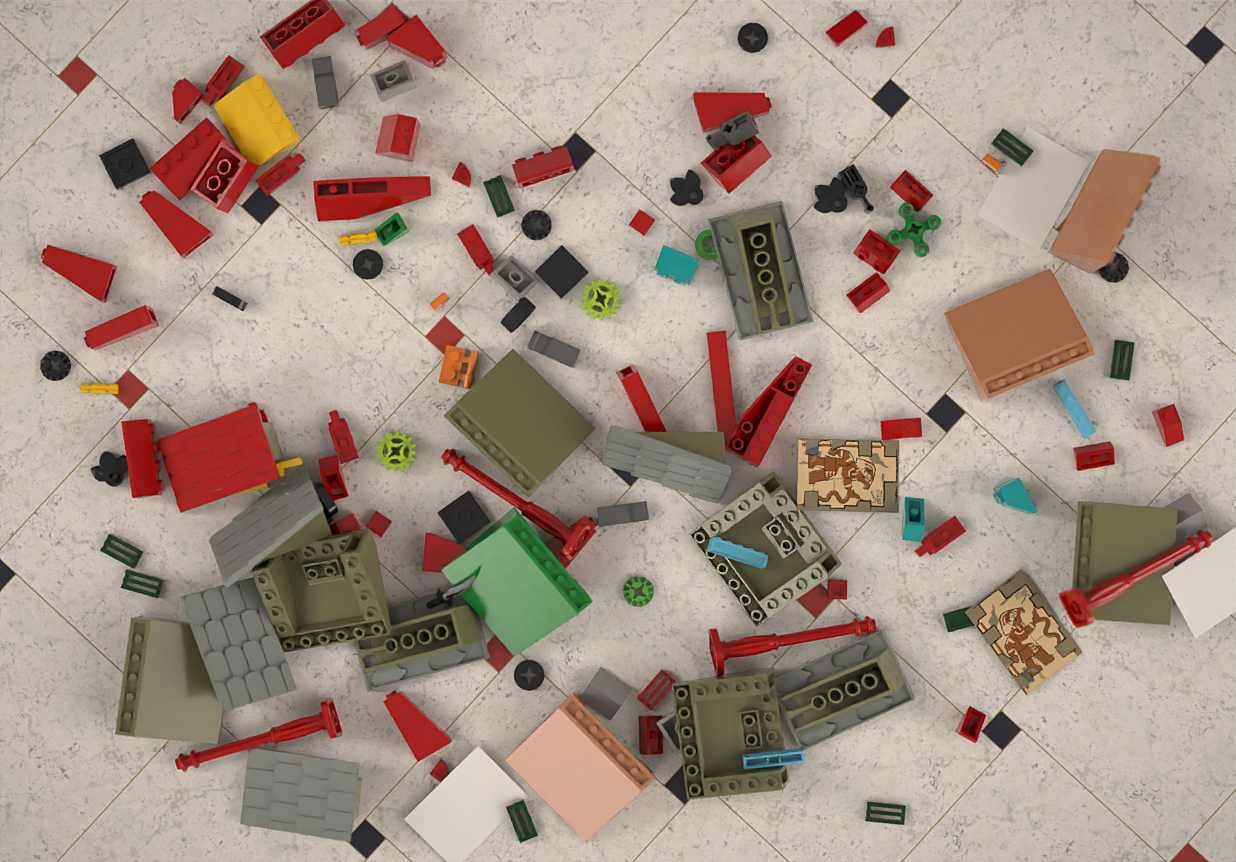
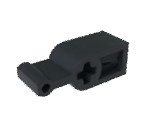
[837,164,874,214]

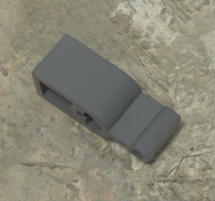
[312,56,339,109]
[705,111,760,150]
[527,331,581,368]
[597,501,649,527]

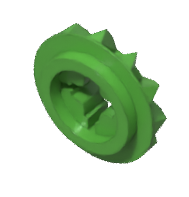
[695,229,721,260]
[623,576,654,607]

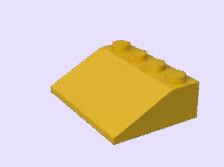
[213,73,302,167]

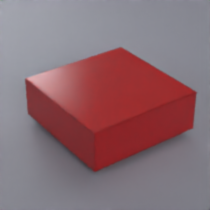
[629,209,655,236]
[365,511,392,537]
[827,580,847,600]

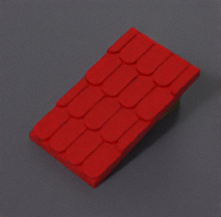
[157,404,284,513]

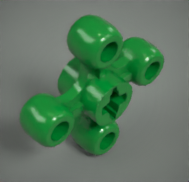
[887,203,942,258]

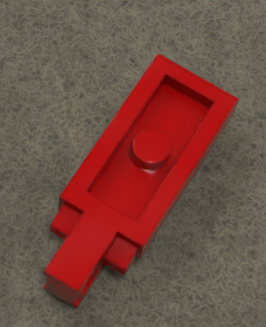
[202,55,245,106]
[255,153,306,196]
[457,224,495,276]
[328,410,359,464]
[915,516,966,557]

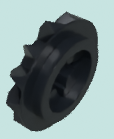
[737,22,768,53]
[521,209,552,240]
[353,249,384,280]
[1098,252,1129,283]
[40,350,71,381]
[514,660,545,691]

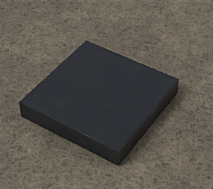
[99,138,151,190]
[535,245,589,299]
[437,491,491,544]

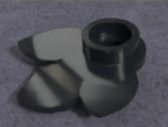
[670,169,704,206]
[814,177,848,213]
[91,451,128,487]

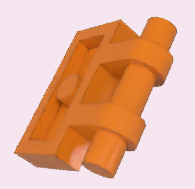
[439,345,479,389]

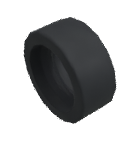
[500,297,536,333]

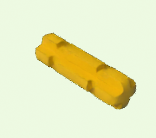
[340,231,377,246]
[80,383,119,394]

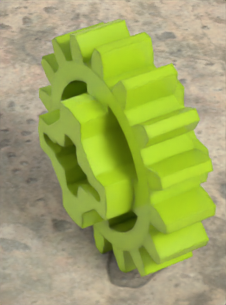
[580,278,622,320]
[375,431,418,472]

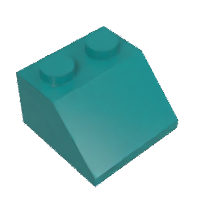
[654,245,699,286]
[993,478,1037,514]

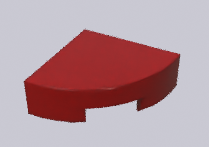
[876,26,895,48]
[452,162,471,187]
[430,758,449,783]

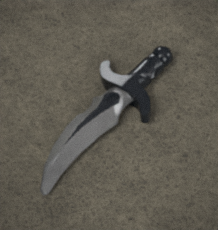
[426,576,476,609]

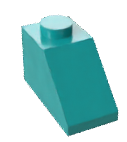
[902,497,925,542]

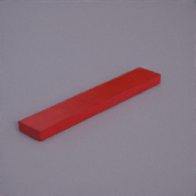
[706,331,736,446]

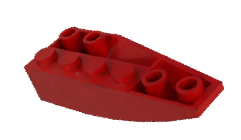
[313,176,431,222]
[725,356,812,468]

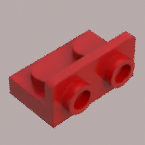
[853,229,901,274]

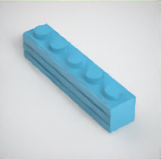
[1053,381,1096,438]
[707,537,769,569]
[742,748,805,770]

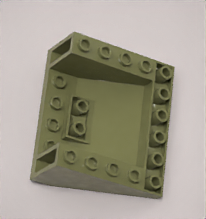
[444,349,596,497]
[688,471,842,627]
[1072,501,1177,625]
[251,529,392,653]
[115,616,224,744]
[672,667,789,800]

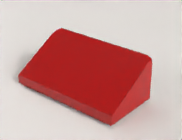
[825,10,868,48]
[890,170,933,212]
[846,272,890,313]
[1073,441,1115,471]
[639,715,663,755]

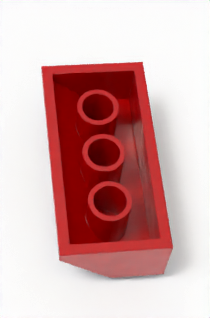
[260,0,345,69]
[150,117,236,201]
[121,419,164,499]

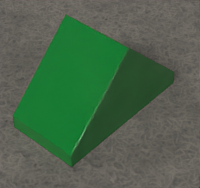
[374,212,409,246]

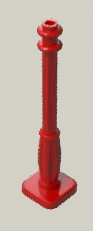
[441,449,592,561]
[1059,530,1213,628]
[709,616,876,676]
[175,698,343,772]

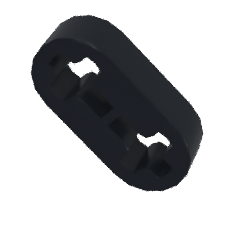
[212,286,248,311]
[313,482,338,517]

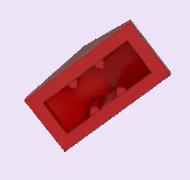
[955,706,986,743]

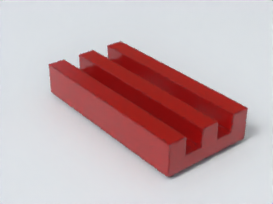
[637,669,676,711]

